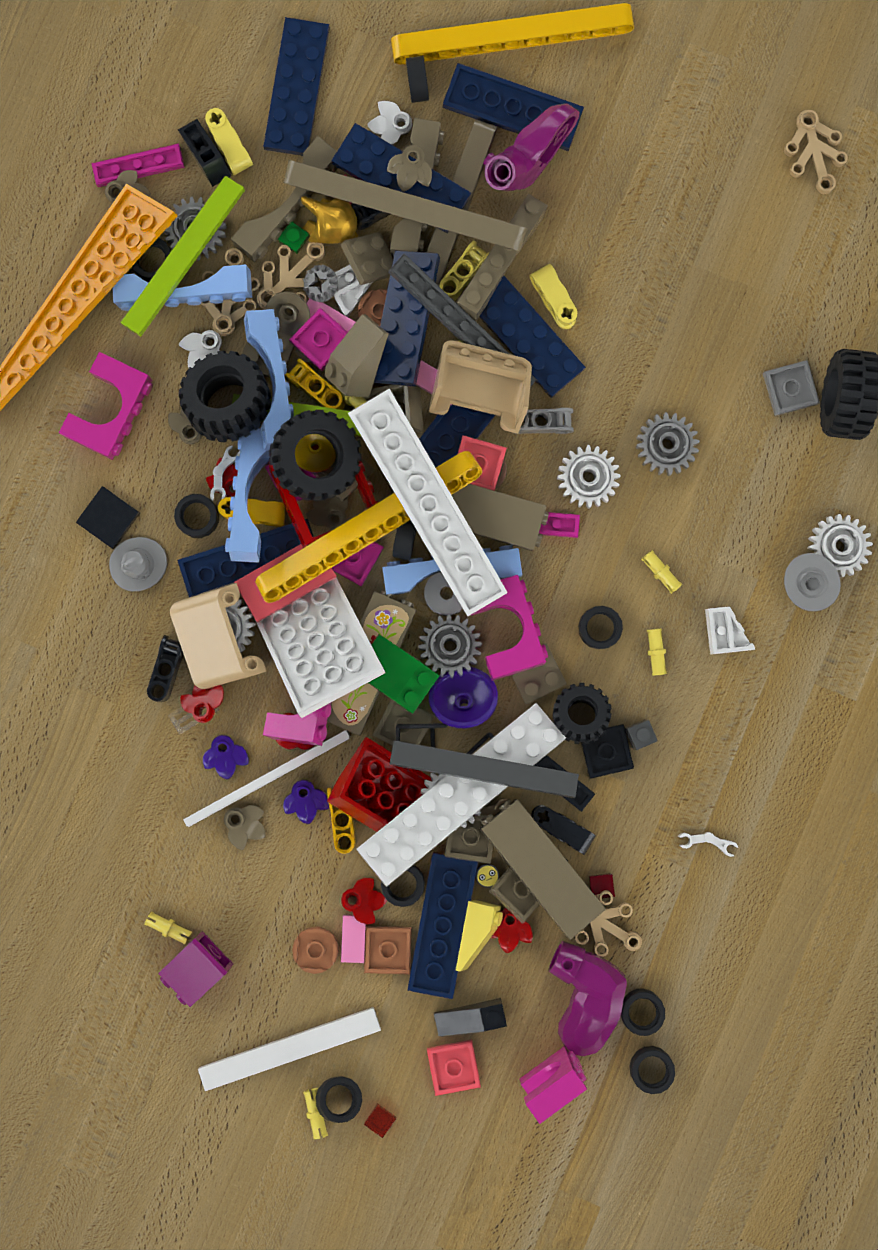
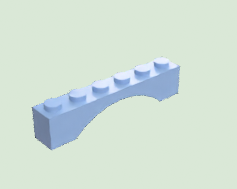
[113,264,252,311]
[243,309,294,450]
[225,428,271,562]
[382,545,522,595]

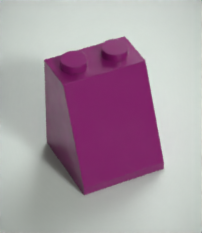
[158,931,234,1007]

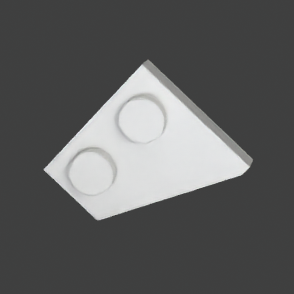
[325,265,373,317]
[705,607,755,655]

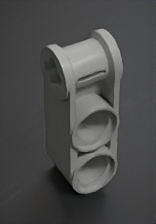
[515,408,574,434]

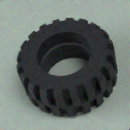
[820,349,878,440]
[178,351,271,442]
[269,409,362,501]

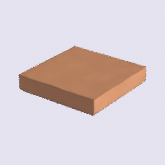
[364,925,412,974]

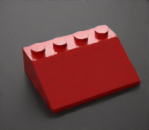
[327,737,432,832]

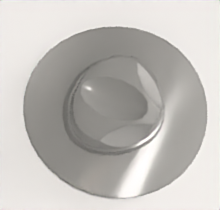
[109,537,167,592]
[784,553,841,611]

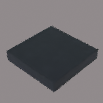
[76,486,140,549]
[580,724,634,779]

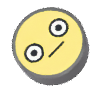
[476,864,499,888]

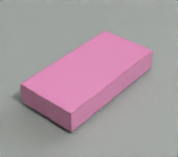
[341,915,366,963]

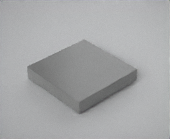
[762,360,820,416]

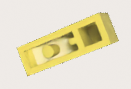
[456,900,503,971]

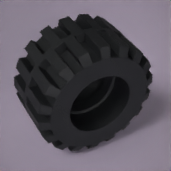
[553,683,612,745]

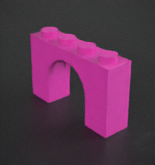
[59,352,153,460]
[471,575,548,681]
[263,703,331,746]
[520,1046,587,1124]

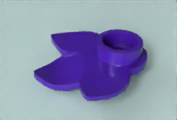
[203,735,249,780]
[283,780,329,824]

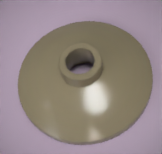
[266,292,310,336]

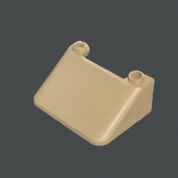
[429,341,532,434]
[170,583,266,689]

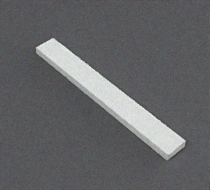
[183,730,351,827]
[198,1007,381,1091]

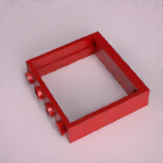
[269,445,379,548]

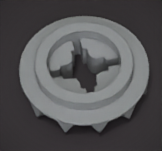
[303,265,338,302]

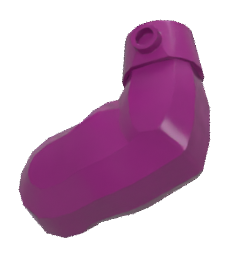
[483,103,580,191]
[548,941,627,1056]

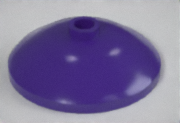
[429,667,498,728]

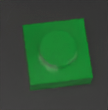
[278,222,310,254]

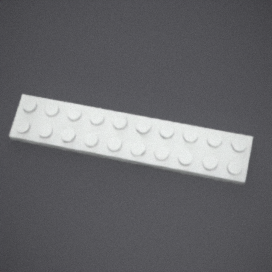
[348,389,508,616]
[356,703,566,887]

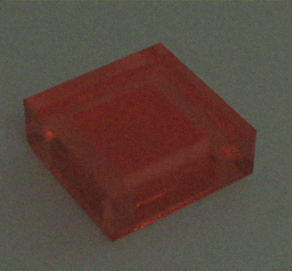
[364,1103,396,1138]

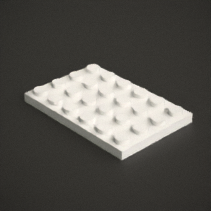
[255,577,385,718]

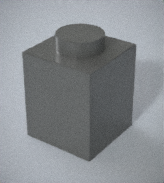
[625,720,658,750]

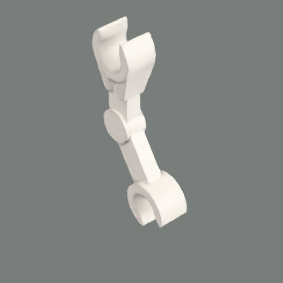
[210,446,240,501]
[678,832,738,857]

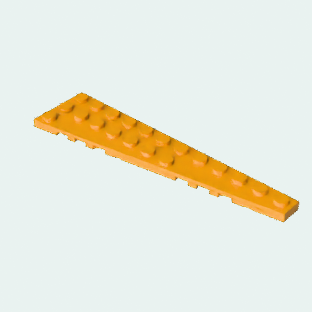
[0,184,178,411]

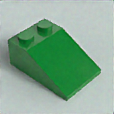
[368,634,439,714]

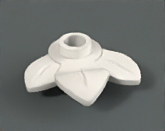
[367,101,412,145]
[179,330,222,368]

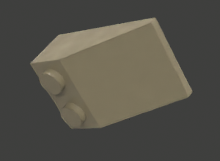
[324,314,388,397]
[349,385,423,439]

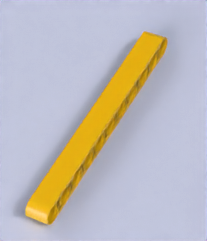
[391,3,634,65]
[255,451,482,603]

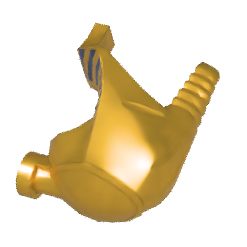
[301,196,359,244]

